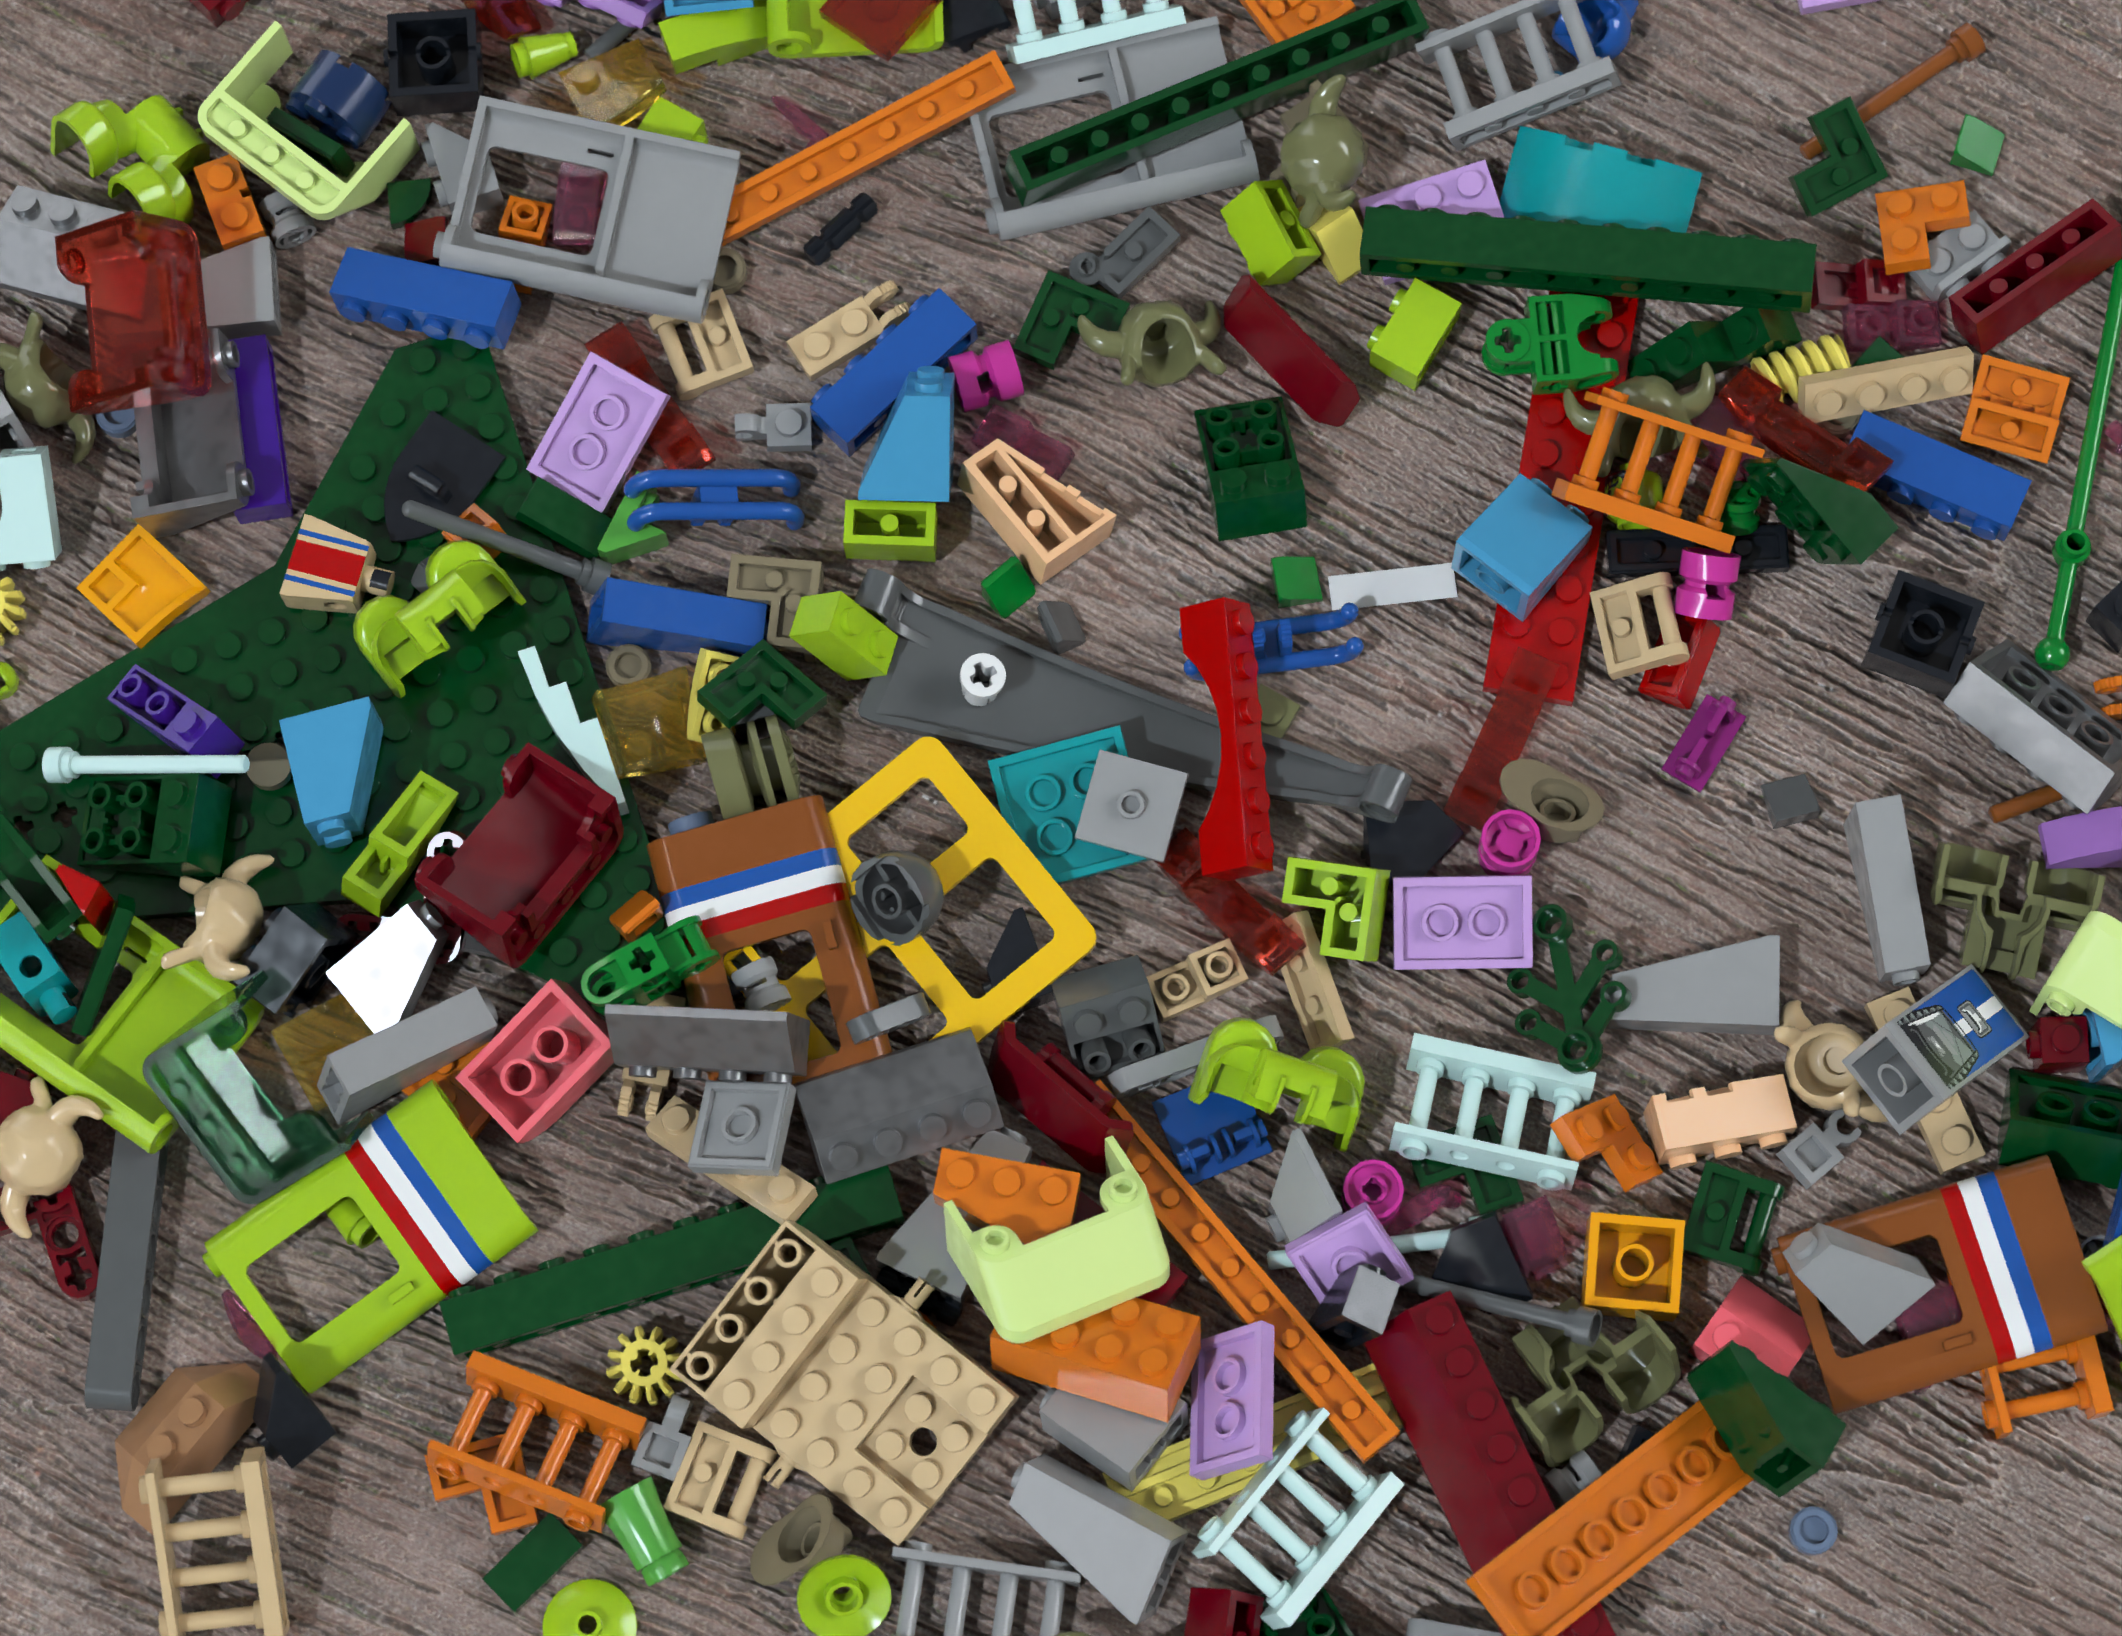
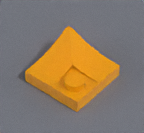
[76,524,211,649]

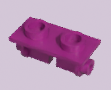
[1661,694,1746,793]

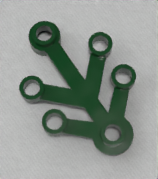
[1507,904,1632,1074]

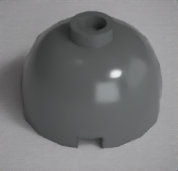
[850,850,944,946]

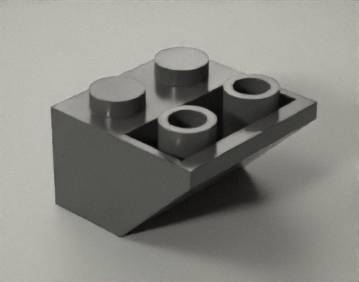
[1051,955,1165,1079]

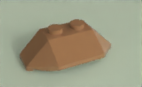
[115,1363,260,1535]

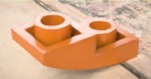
[498,195,553,294]

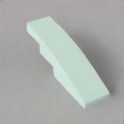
[517,646,629,815]

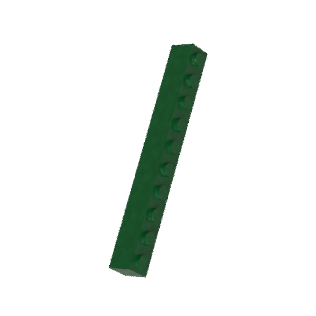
[1005,0,1430,208]
[1360,204,1817,313]
[439,1165,905,1362]

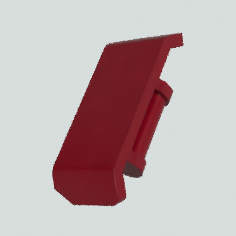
[1223,274,1360,427]
[987,1020,1134,1173]

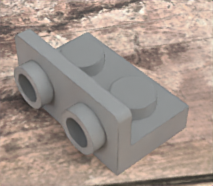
[1908,210,2012,306]

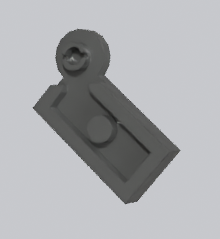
[1069,206,1181,299]

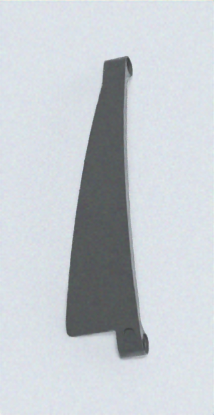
[854,568,1413,823]

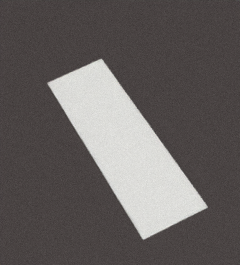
[1328,563,1458,611]

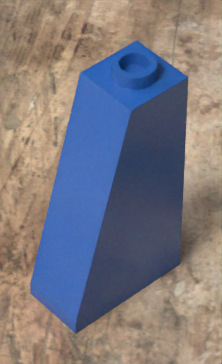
[585,577,769,657]

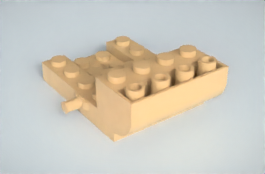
[669,1220,1020,1547]

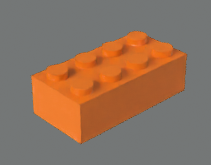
[990,1297,1201,1423]

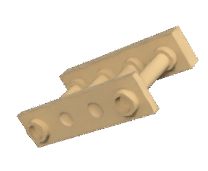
[139,1446,290,1636]

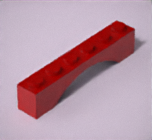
[1179,597,1274,881]

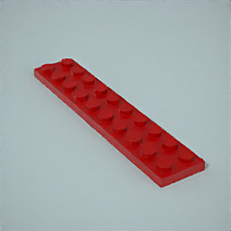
[1482,291,1639,707]

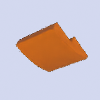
[1959,354,2070,464]

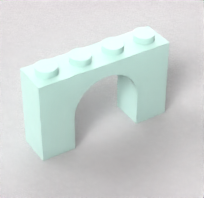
[0,445,62,571]

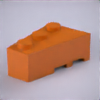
[933,1148,1081,1245]

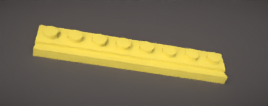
[1103,1363,1403,1522]

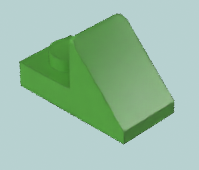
[597,471,669,565]

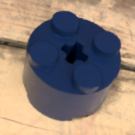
[285,50,392,149]

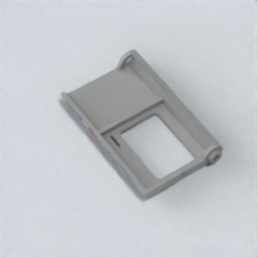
[969,16,1259,242]
[433,95,741,324]

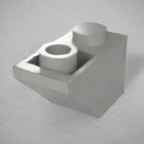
[421,122,505,213]

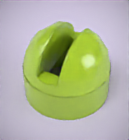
[0,661,19,700]

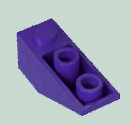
[106,664,245,779]

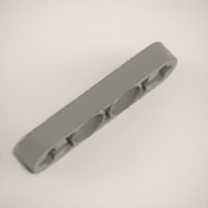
[1108,1015,1284,1099]

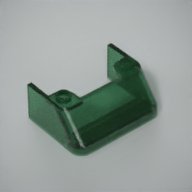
[143,970,374,1204]

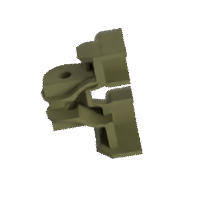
[1930,841,2106,981]
[1509,1296,1681,1467]

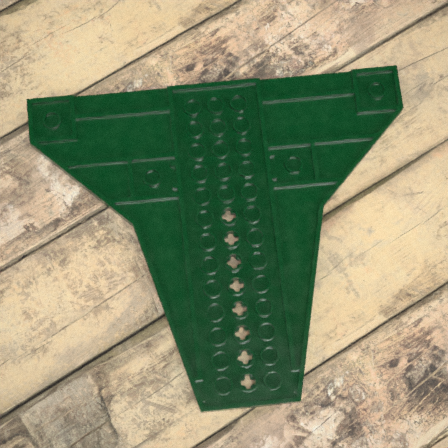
[0,338,684,1008]

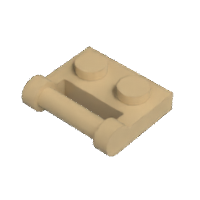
[648,288,755,401]
[1590,572,1690,680]
[663,1420,777,1541]

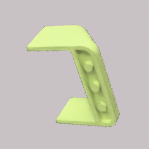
[198,21,420,220]
[2029,911,2122,1029]
[943,1135,1170,1343]

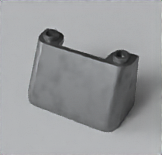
[114,328,255,538]

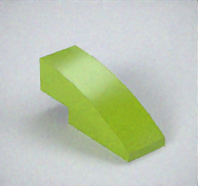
[658,0,768,74]
[341,770,459,918]

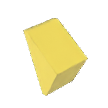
[1298,205,1363,285]

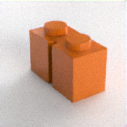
[193,154,268,251]

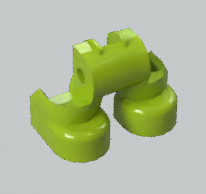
[50,95,210,239]
[353,540,527,698]
[1187,1017,1365,1153]

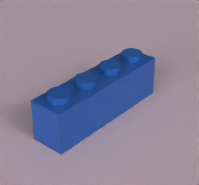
[329,247,522,350]
[810,288,978,457]
[1837,410,2031,541]

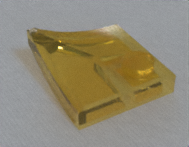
[558,38,667,126]
[591,666,706,779]
[270,993,374,1112]

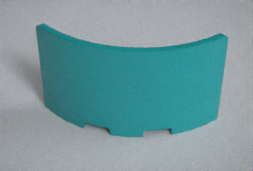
[1499,126,1703,233]

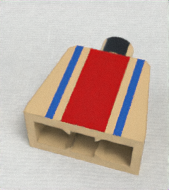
[279,514,395,613]

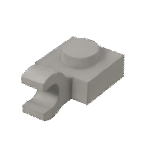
[734,403,812,452]
[631,1394,694,1482]

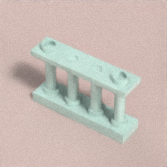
[1005,0,1186,64]
[1389,1033,1596,1191]
[1192,1407,1405,1630]

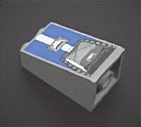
[1842,964,2029,1135]

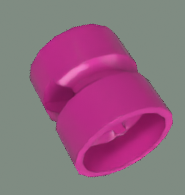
[948,340,1024,413]
[1674,547,1741,621]
[1477,809,1541,875]
[1341,1159,1404,1227]

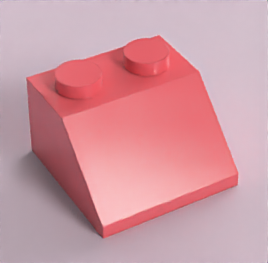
[1688,1275,1810,1377]

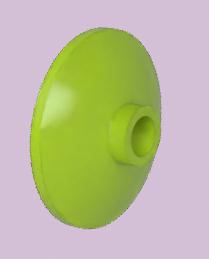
[797,1554,891,1636]
[543,1579,637,1636]

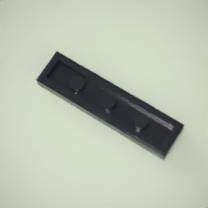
[1605,524,1790,578]

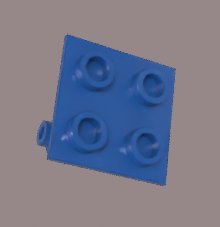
[1151,1086,1273,1186]

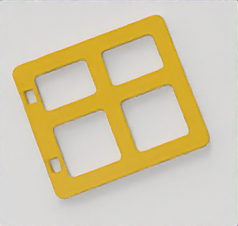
[724,737,1097,1061]

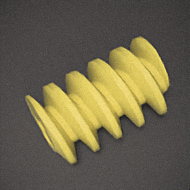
[1750,334,1851,409]

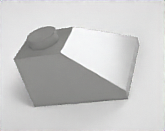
[1265,1127,1343,1244]

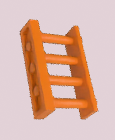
[1551,387,1765,554]
[1946,1268,2114,1439]
[427,1350,647,1534]

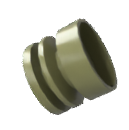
[701,714,801,820]

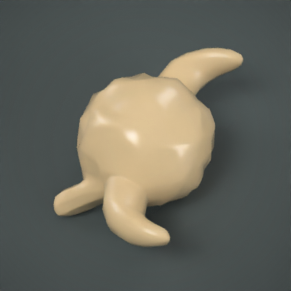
[161,854,274,981]
[1774,1000,1888,1123]
[0,1076,104,1239]

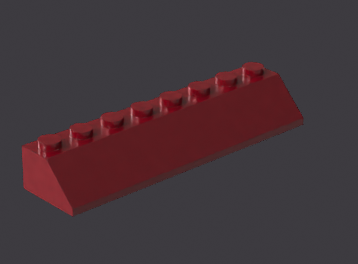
[1363,1290,1616,1636]

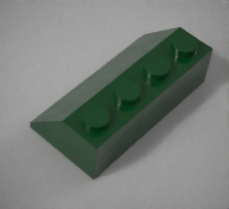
[1998,1068,2122,1189]

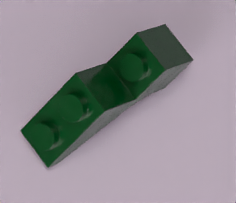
[1627,307,1803,391]
[0,809,83,944]

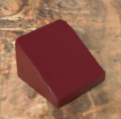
[404,216,449,266]

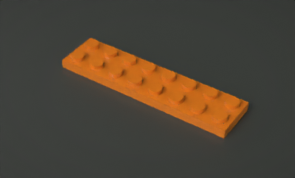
[1465,1400,1754,1636]

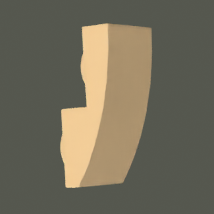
[1147,938,1249,1023]

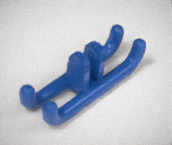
[624,469,805,532]
[1179,602,1364,681]

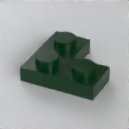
[1788,96,1889,217]
[1013,270,1130,370]
[697,639,827,730]
[1408,1114,1524,1216]

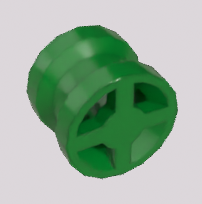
[1720,481,1761,536]

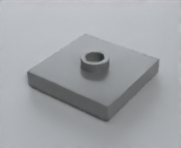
[1075,750,1189,863]
[687,1080,797,1176]

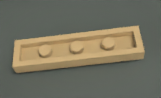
[1798,346,1974,425]
[1864,986,1986,1175]
[645,1095,818,1225]

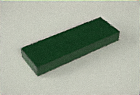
[71,893,136,1037]

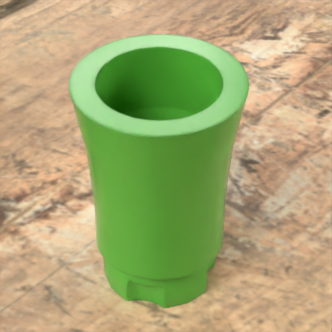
[599,1476,689,1587]

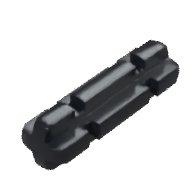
[803,192,878,265]
[876,1266,963,1326]

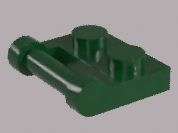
[1683,1161,1786,1277]

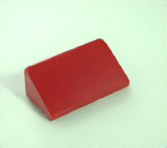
[1638,613,1720,710]
[56,864,116,936]

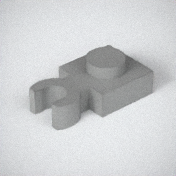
[1776,1109,1862,1190]

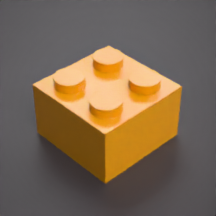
[1580,1212,1685,1322]

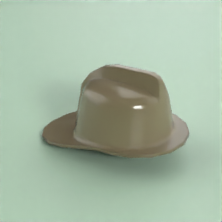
[1499,759,1605,843]
[750,1493,853,1586]

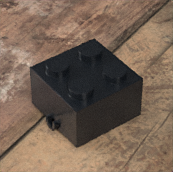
[383,8,484,117]
[1861,570,1985,698]
[234,903,359,1018]

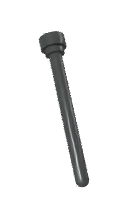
[402,500,612,595]
[1398,1274,1602,1347]

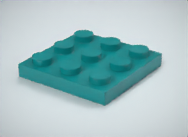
[988,725,1150,894]

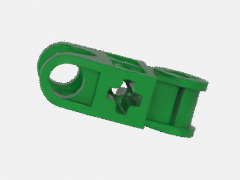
[1481,293,1619,395]
[581,915,721,1017]

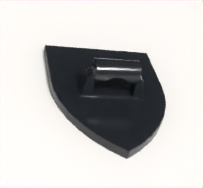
[384,410,506,543]

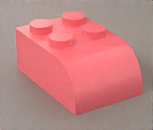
[455,978,614,1143]

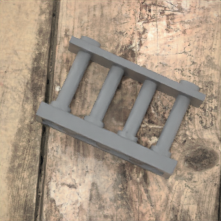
[1415,0,1622,151]
[891,1540,1082,1636]

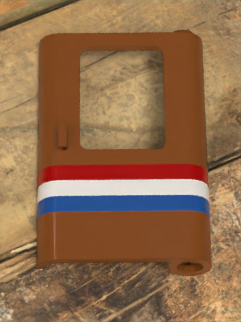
[647,795,892,1085]
[1770,1154,2108,1415]

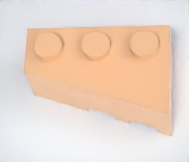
[957,438,1117,585]
[1643,1074,1797,1170]

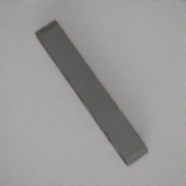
[84,1130,169,1412]

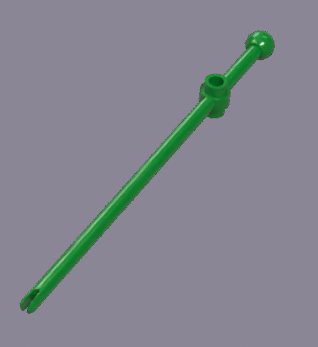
[2034,228,2122,671]

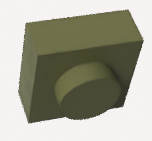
[1258,684,1301,739]

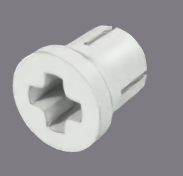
[960,653,1006,706]

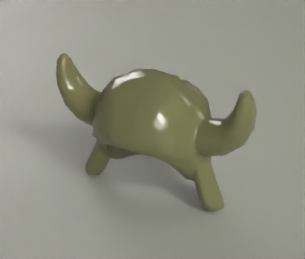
[1280,74,1365,228]
[1077,300,1227,387]
[0,311,119,464]
[1563,362,1716,478]

